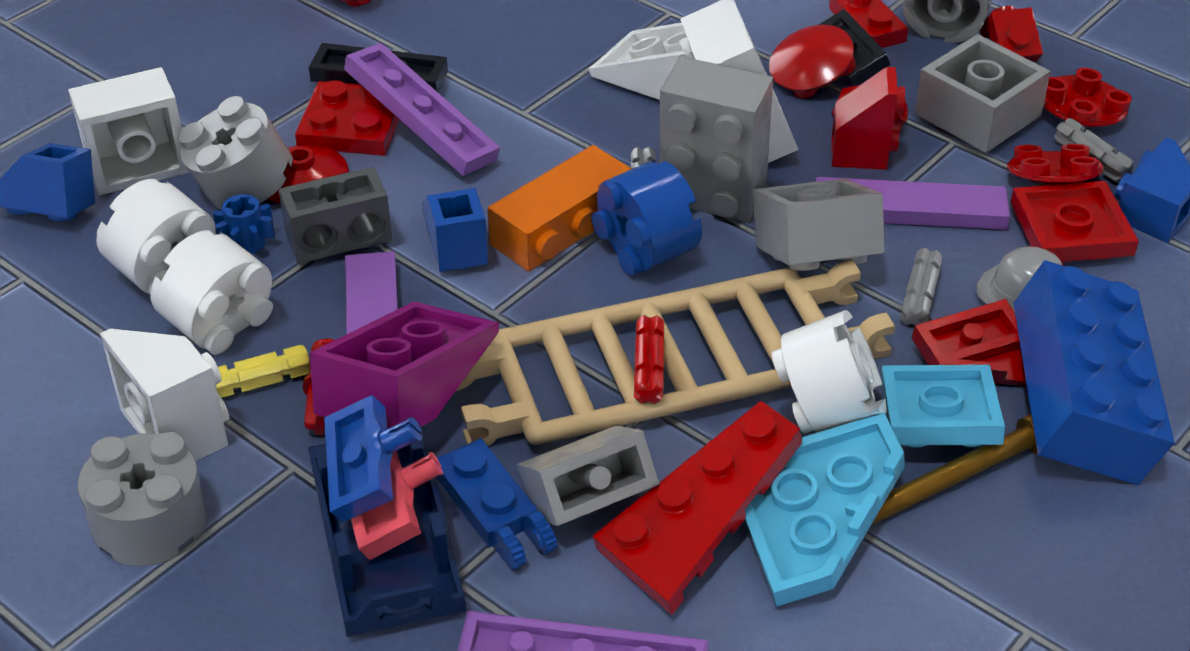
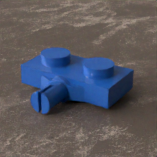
[324,395,423,522]

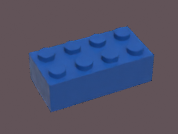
[1013,260,1175,485]

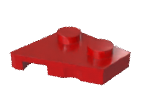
[911,299,1027,386]

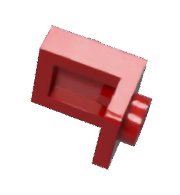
[980,6,1044,62]

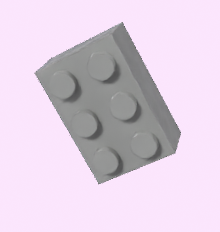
[660,56,773,223]

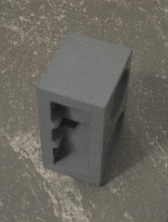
[278,167,392,264]

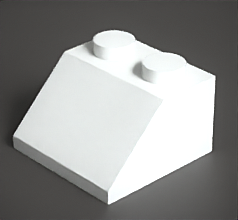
[100,329,230,461]

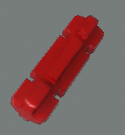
[634,315,665,404]

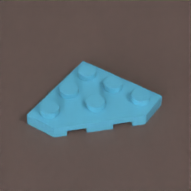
[744,412,905,607]

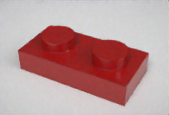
[829,0,908,48]

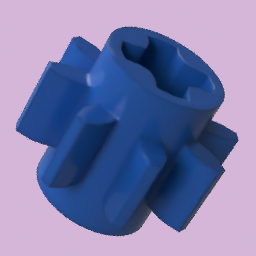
[213,194,275,254]

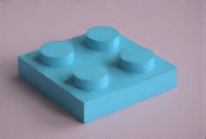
[881,365,1005,448]

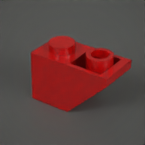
[831,67,905,170]

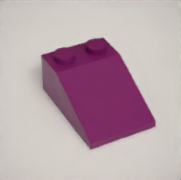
[310,301,499,429]

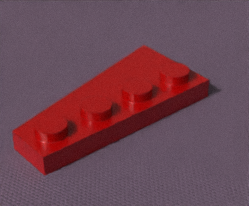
[592,401,803,615]

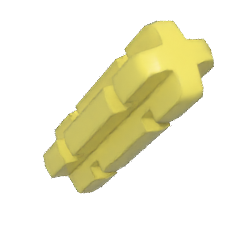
[216,345,310,398]

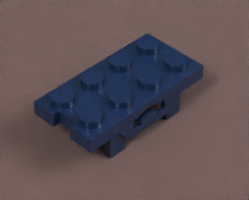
[308,440,466,637]

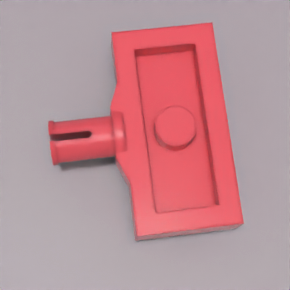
[351,451,443,560]

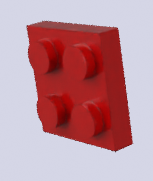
[295,81,399,156]
[1010,181,1139,262]

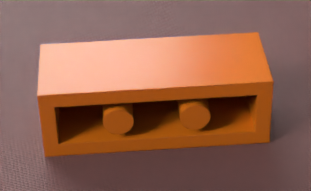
[487,145,632,272]

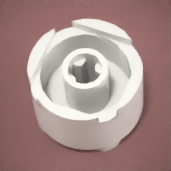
[97,179,216,294]
[150,230,273,355]
[772,310,887,434]

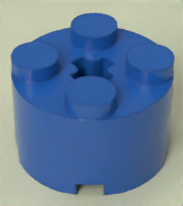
[592,160,702,276]

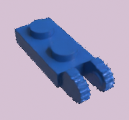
[436,438,558,570]

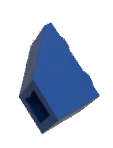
[1114,137,1190,243]
[0,143,95,221]
[422,188,488,272]

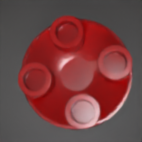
[769,25,856,99]
[1043,68,1132,127]
[1007,143,1104,185]

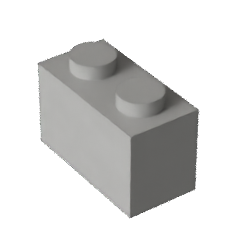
[516,425,659,526]

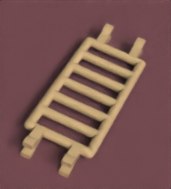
[456,260,895,446]

